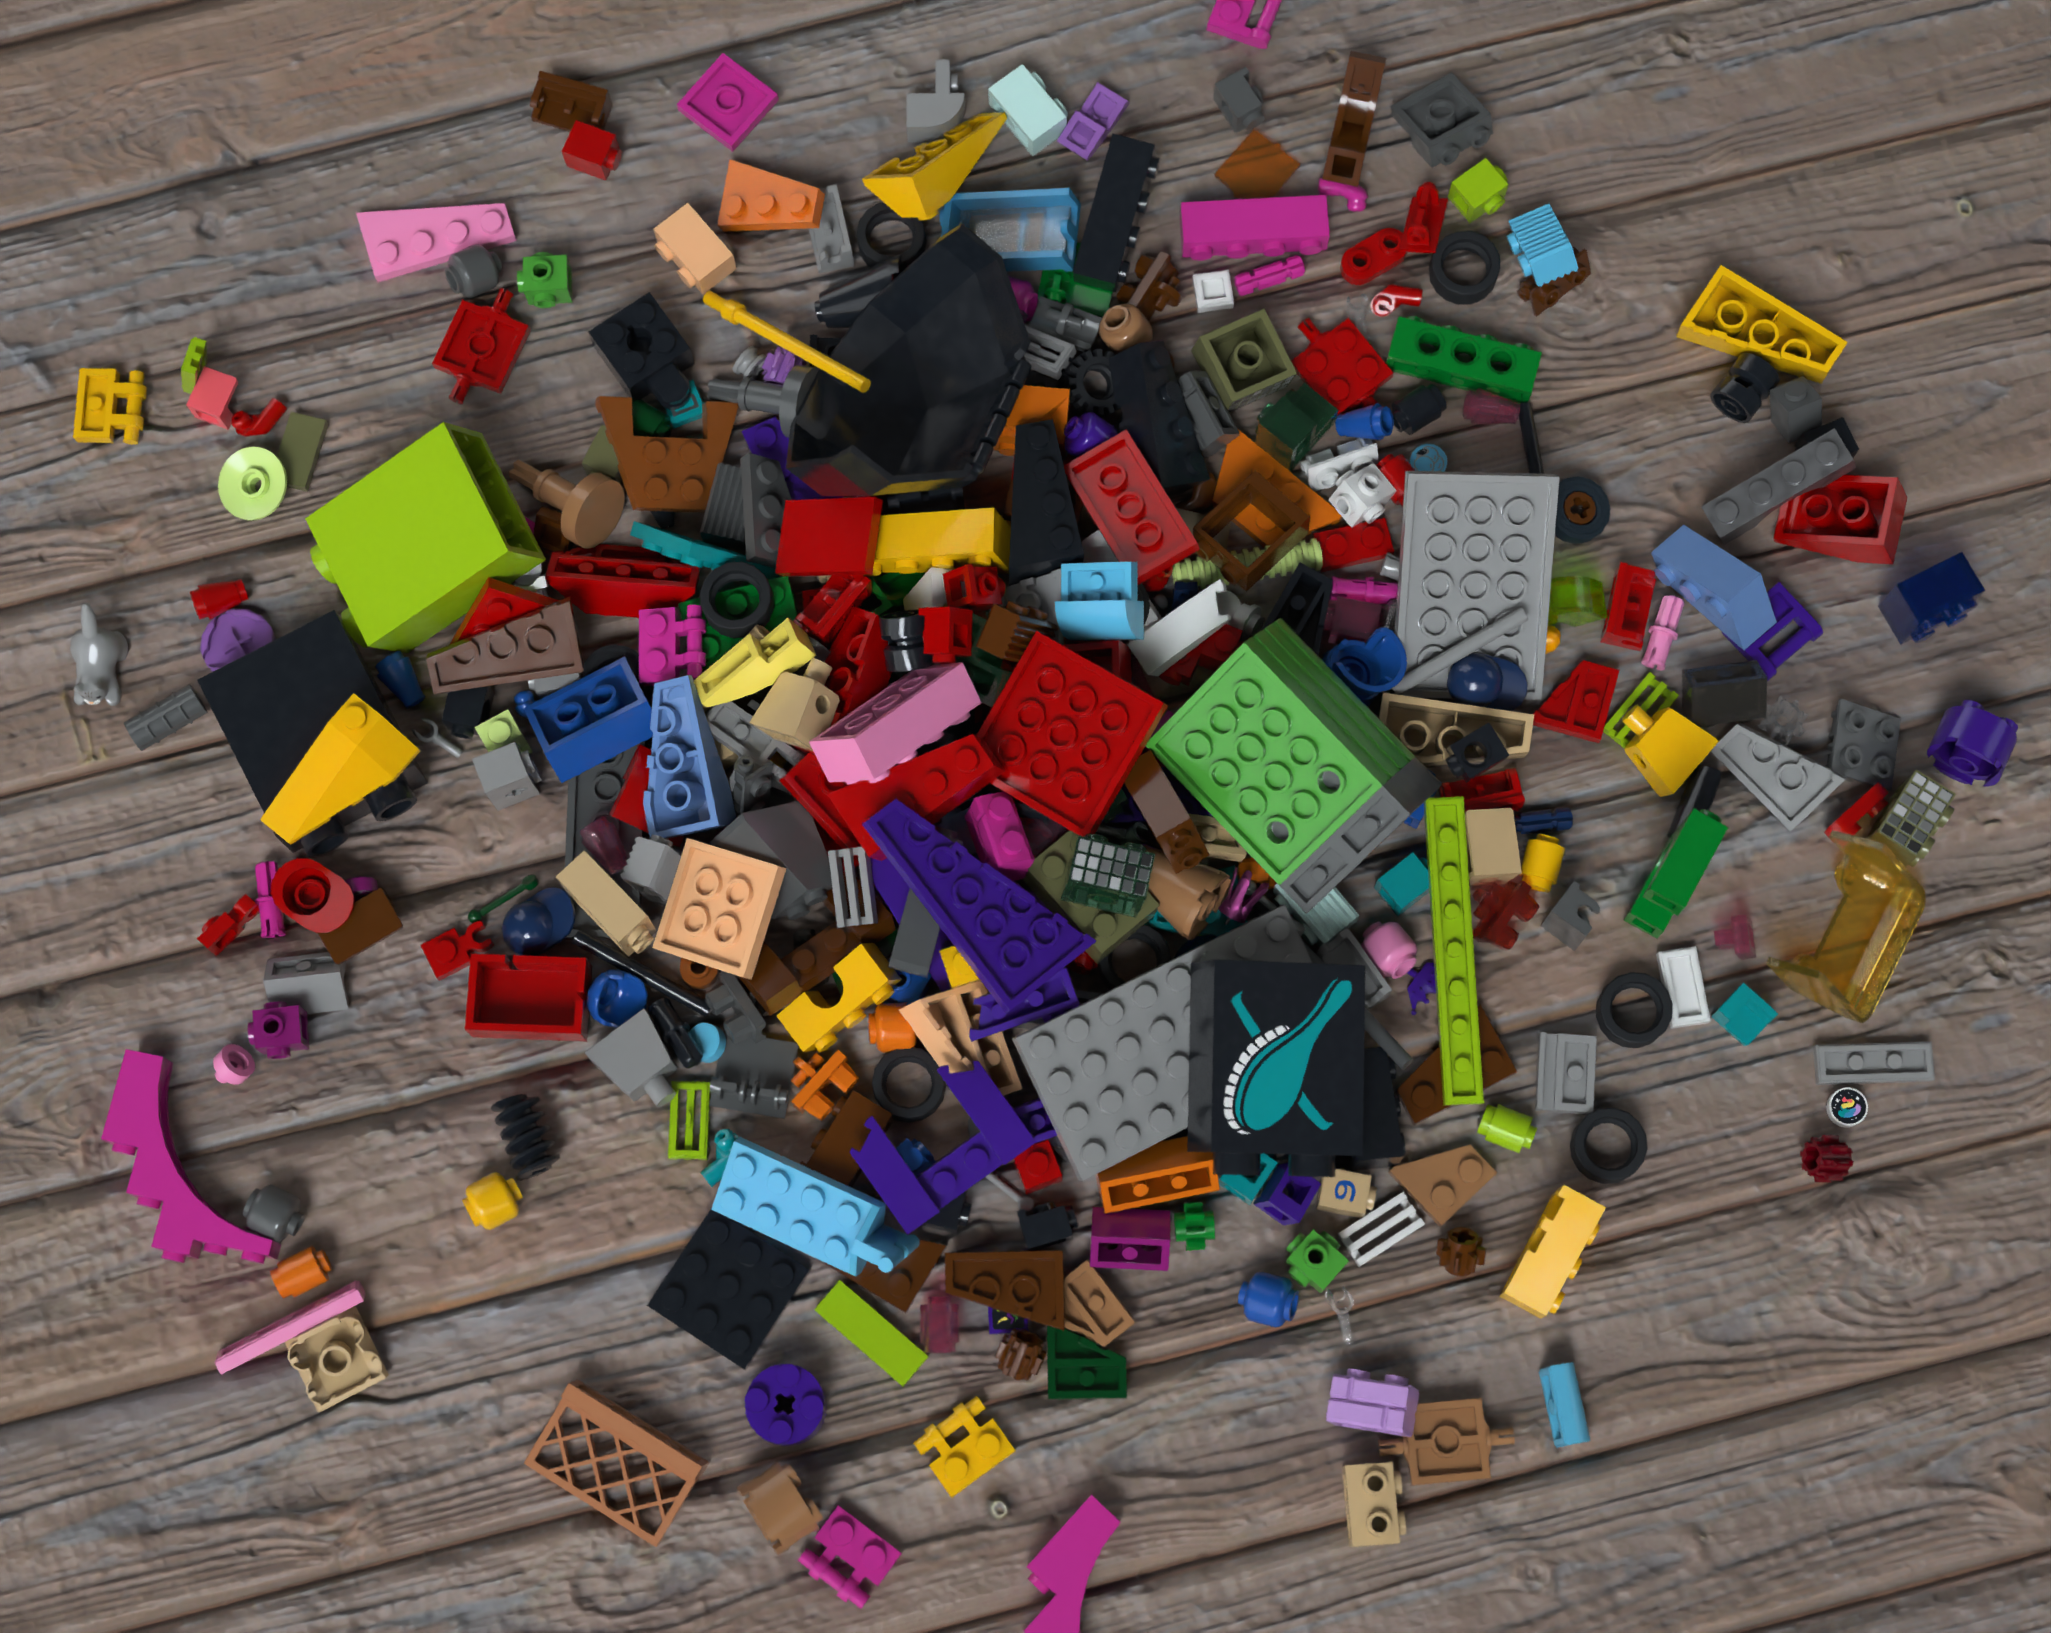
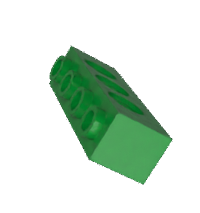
[1386,316,1542,404]

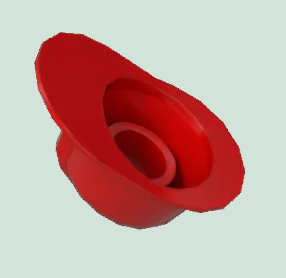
[271,858,354,933]

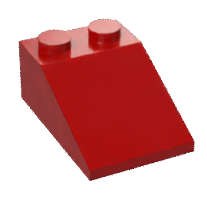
[1773,475,1908,565]

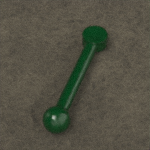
[468,874,539,923]

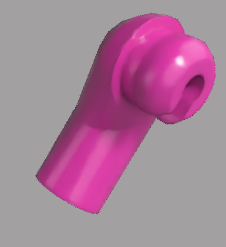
[1318,178,1368,212]

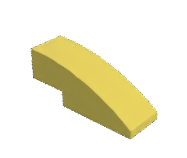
[694,618,817,707]

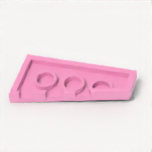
[356,203,517,282]

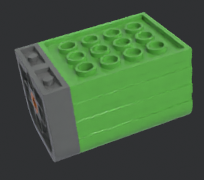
[1146,618,1442,914]

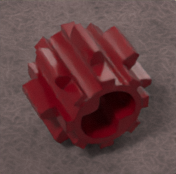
[1800,1134,1854,1183]

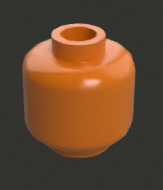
[868,1002,918,1053]

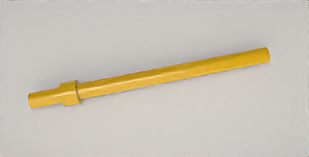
[703,291,871,393]

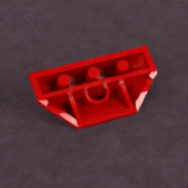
[545,544,701,618]

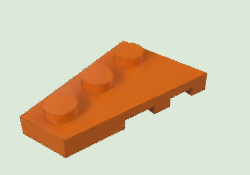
[717,159,825,232]

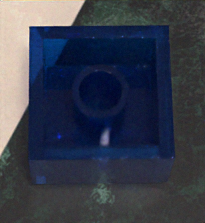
[1878,552,1985,645]

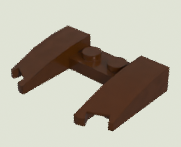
[738,873,896,1016]

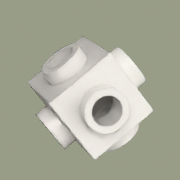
[1329,463,1397,528]

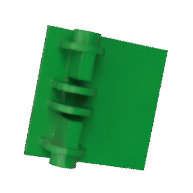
[1037,242,1112,317]

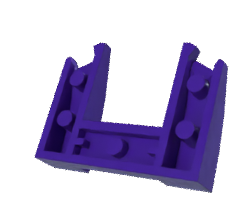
[969,966,1079,1143]
[850,1060,1036,1235]

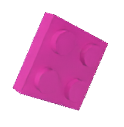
[676,53,779,152]

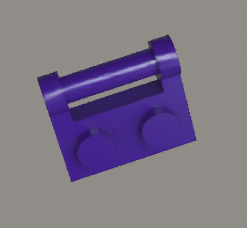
[1721,582,1823,681]

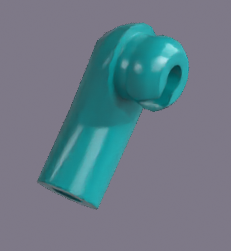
[700,1128,739,1187]

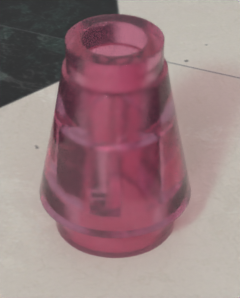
[1463,388,1520,424]
[579,816,628,875]

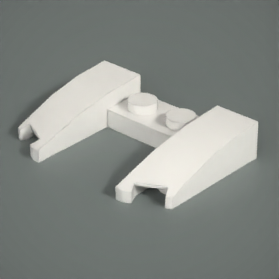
[1081,530,1231,676]

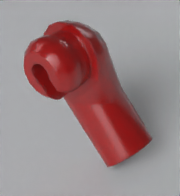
[231,398,287,437]

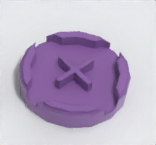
[200,609,276,672]

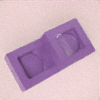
[1057,82,1129,161]

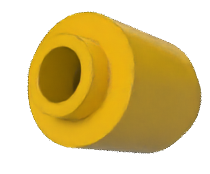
[1519,834,1565,893]

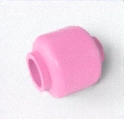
[1361,922,1417,979]

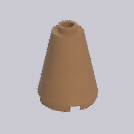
[1122,843,1231,941]

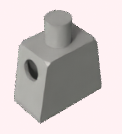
[585,1008,677,1107]

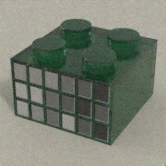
[1060,834,1155,918]

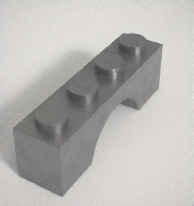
[1701,428,1856,545]

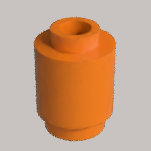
[270,1246,333,1299]

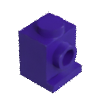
[1253,1163,1321,1226]

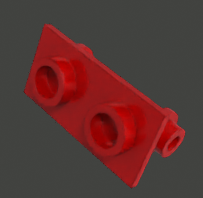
[1399,182,1448,254]

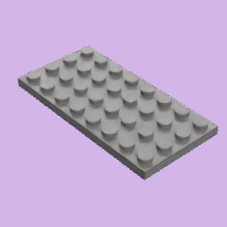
[1012,905,1312,1181]

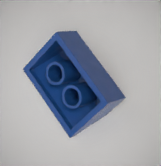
[523,656,653,783]

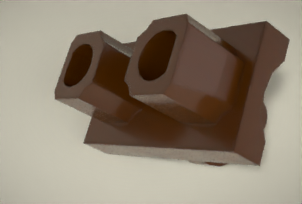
[1117,251,1182,321]

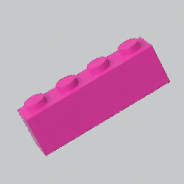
[1179,195,1330,261]

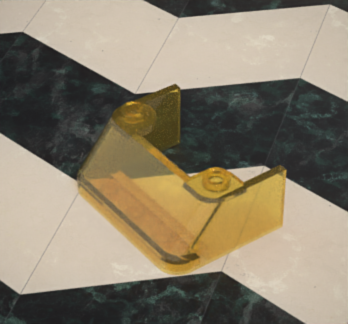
[1766,830,1926,1023]

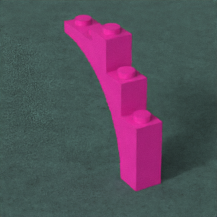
[101,1049,281,1264]
[1023,1495,1121,1633]

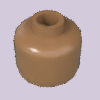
[1099,303,1153,355]

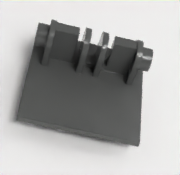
[1825,699,1901,791]
[709,1031,799,1119]

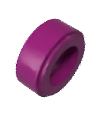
[345,876,378,903]

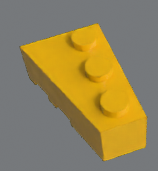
[1499,1185,1606,1319]

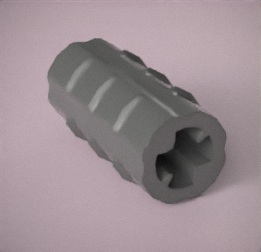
[124,684,208,751]

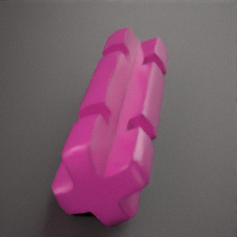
[1234,255,1305,296]

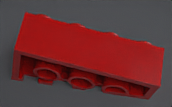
[789,606,892,756]
[827,734,1005,862]

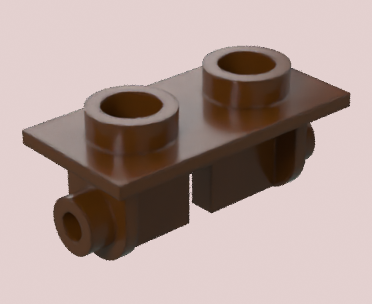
[1517,247,1591,317]

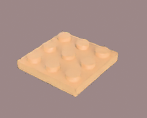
[652,838,787,980]

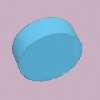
[689,1023,726,1063]

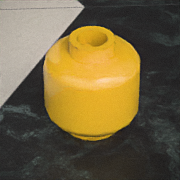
[462,1172,523,1230]

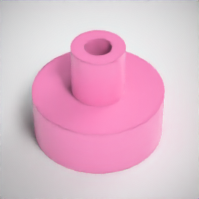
[213,1044,255,1085]

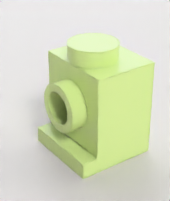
[475,709,532,754]

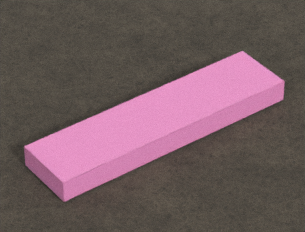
[214,1280,365,1375]

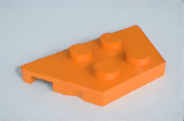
[1212,428,1342,548]

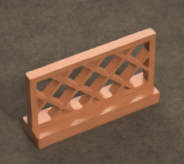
[524,1380,710,1547]

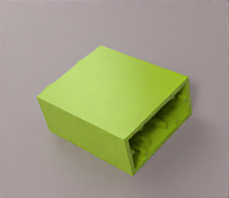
[305,422,546,653]

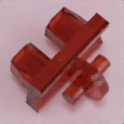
[1472,881,1540,950]

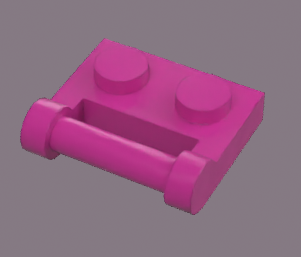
[1207,0,1282,49]

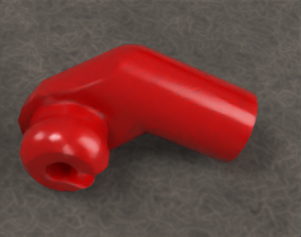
[1371,284,1423,317]

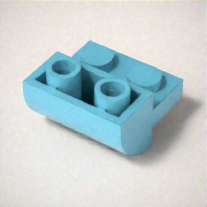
[1055,562,1144,641]

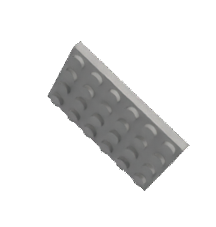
[1391,471,1559,700]

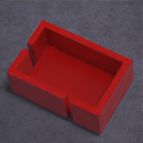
[465,953,593,1042]

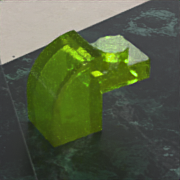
[1548,576,1607,627]

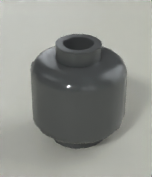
[444,244,502,298]
[243,1184,305,1242]

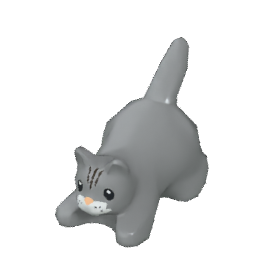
[70,603,128,706]

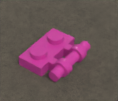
[639,605,706,687]
[798,1505,902,1609]

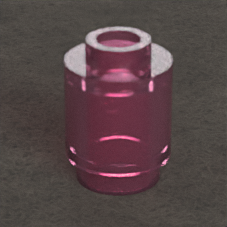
[920,1296,959,1353]

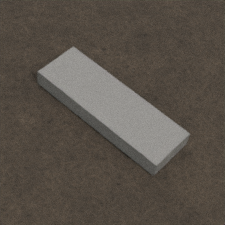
[1813,1042,1935,1085]

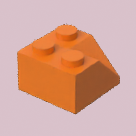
[993,385,1070,457]

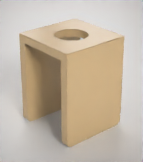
[1465,808,1522,886]

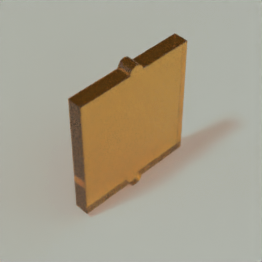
[1214,129,1300,199]

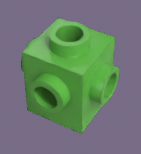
[517,252,573,308]
[1285,1229,1349,1294]

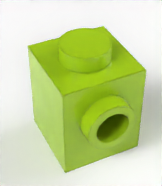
[1448,158,1509,223]

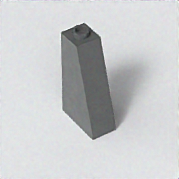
[889,827,963,978]

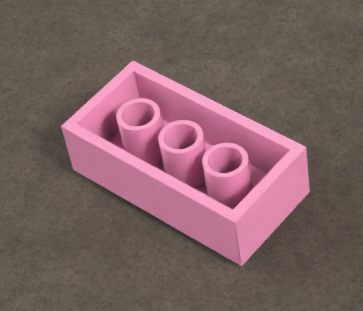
[809,662,982,785]

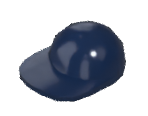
[1447,653,1528,711]
[501,888,575,956]

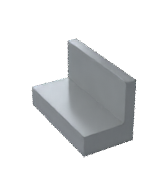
[263,952,349,1014]

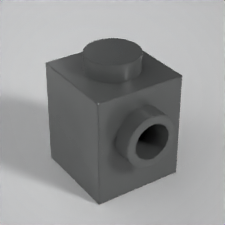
[1770,376,1822,444]

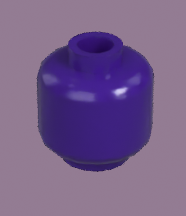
[1063,412,1118,458]

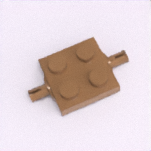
[1378,1398,1515,1486]

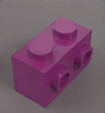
[1090,1207,1171,1271]

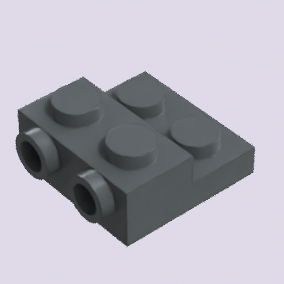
[1391,72,1493,168]

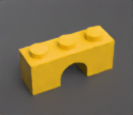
[776,943,901,1053]

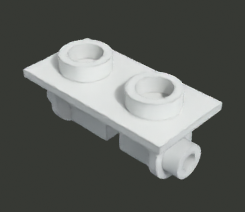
[1300,438,1379,492]

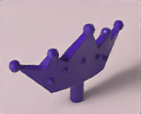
[1407,963,1436,1016]

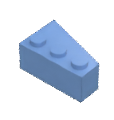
[1651,525,1777,650]

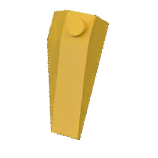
[862,112,1007,221]

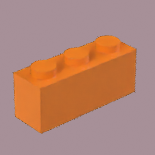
[1096,1136,1220,1214]

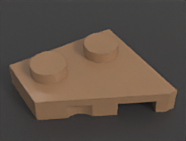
[1388,1145,1497,1227]
[1063,1260,1137,1347]

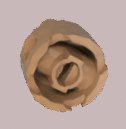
[736,1461,823,1556]

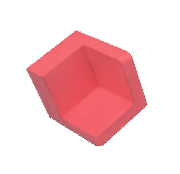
[186,366,238,430]

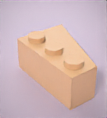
[899,980,1022,1097]

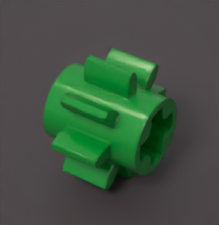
[1174,1202,1215,1250]

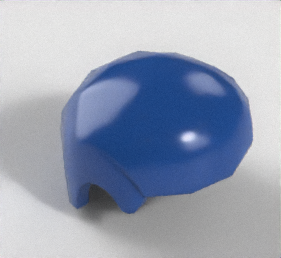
[586,969,648,1028]

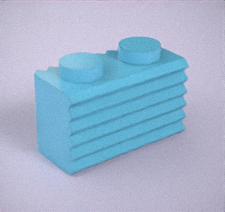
[1506,203,1578,287]

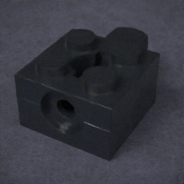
[588,292,695,410]

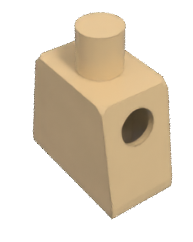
[750,658,840,752]

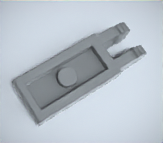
[706,701,803,785]

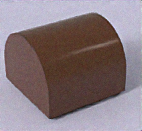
[533,507,574,552]

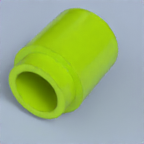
[1477,1104,1538,1153]

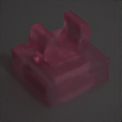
[1714,914,1756,960]

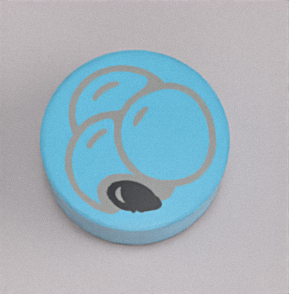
[1409,444,1447,472]

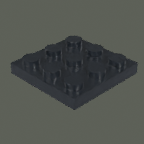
[647,1208,810,1371]

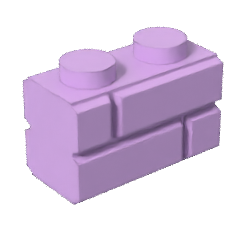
[1326,1369,1419,1437]

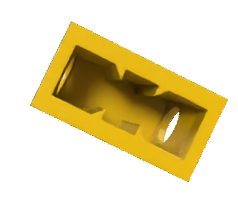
[1622,704,1719,797]

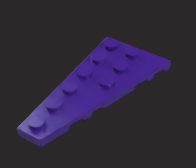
[862,799,1097,1013]

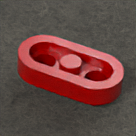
[1340,228,1407,285]
[1824,782,1889,843]

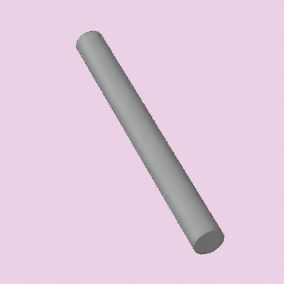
[1391,607,1529,695]

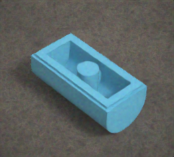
[1539,1362,1591,1448]

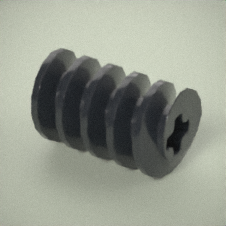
[491,1094,561,1181]

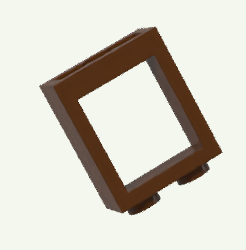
[1193,470,1310,592]
[1124,750,1210,874]

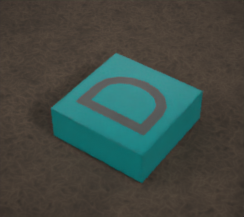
[664,380,703,429]

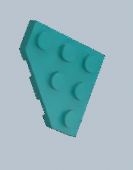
[630,521,780,579]

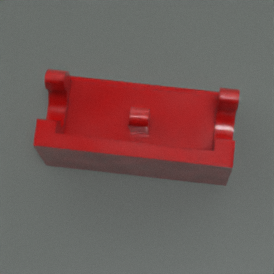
[1600,562,1656,651]
[793,575,872,648]
[1438,768,1525,812]

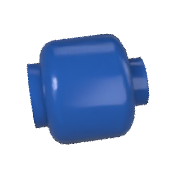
[1238,1272,1299,1327]

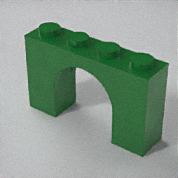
[1624,808,1729,939]

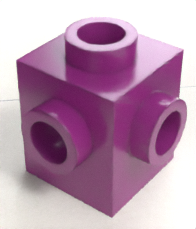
[248,1002,310,1059]

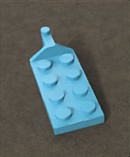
[711,1137,920,1277]

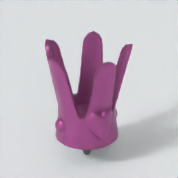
[1218,867,1269,925]

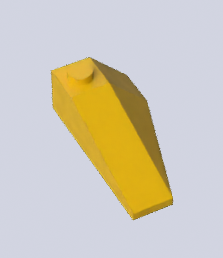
[260,693,420,845]

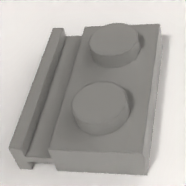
[1535,1032,1597,1115]

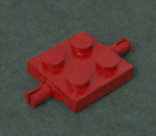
[432,288,531,405]
[1291,318,1393,421]

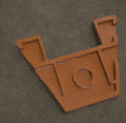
[595,396,738,513]

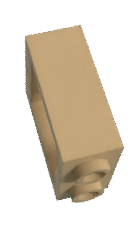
[556,850,656,957]

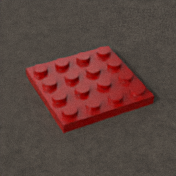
[976,631,1168,841]

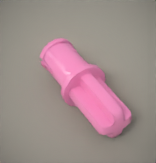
[1641,595,1684,670]

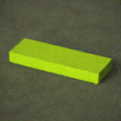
[814,1280,929,1388]

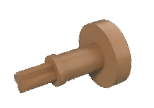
[509,460,624,549]

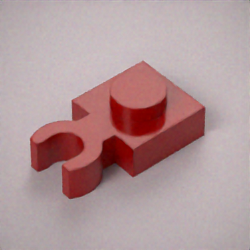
[197,894,259,956]
[420,921,494,981]

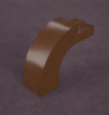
[1322,51,1386,187]

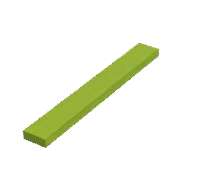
[1424,797,1484,1106]

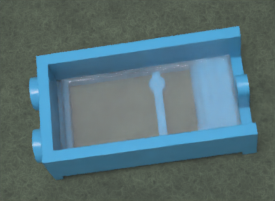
[939,188,1081,272]

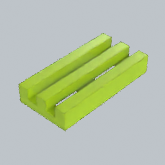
[181,337,207,394]
[1603,672,1679,748]
[668,1081,711,1160]

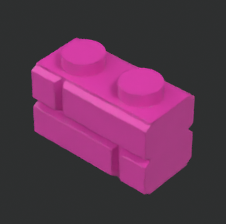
[965,792,1035,881]

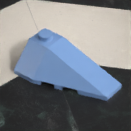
[643,675,736,839]

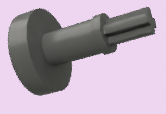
[707,365,819,438]

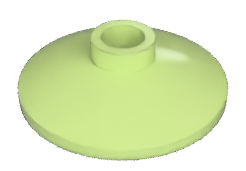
[218,447,287,521]

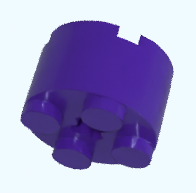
[1927,700,2018,786]
[745,1364,827,1446]

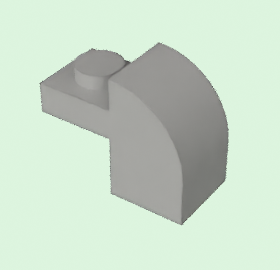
[906,60,965,142]

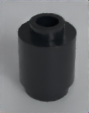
[1391,384,1447,435]

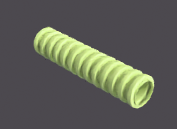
[1172,538,1323,589]

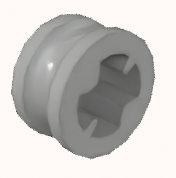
[733,346,766,379]

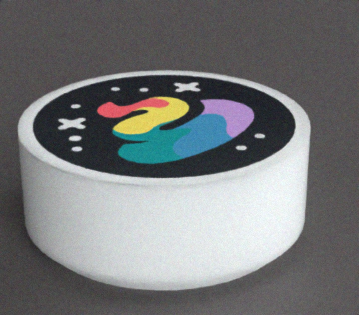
[1826,1087,1868,1128]

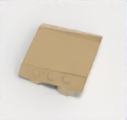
[285,1306,389,1412]

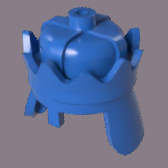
[1322,628,1407,706]

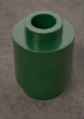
[632,398,672,437]

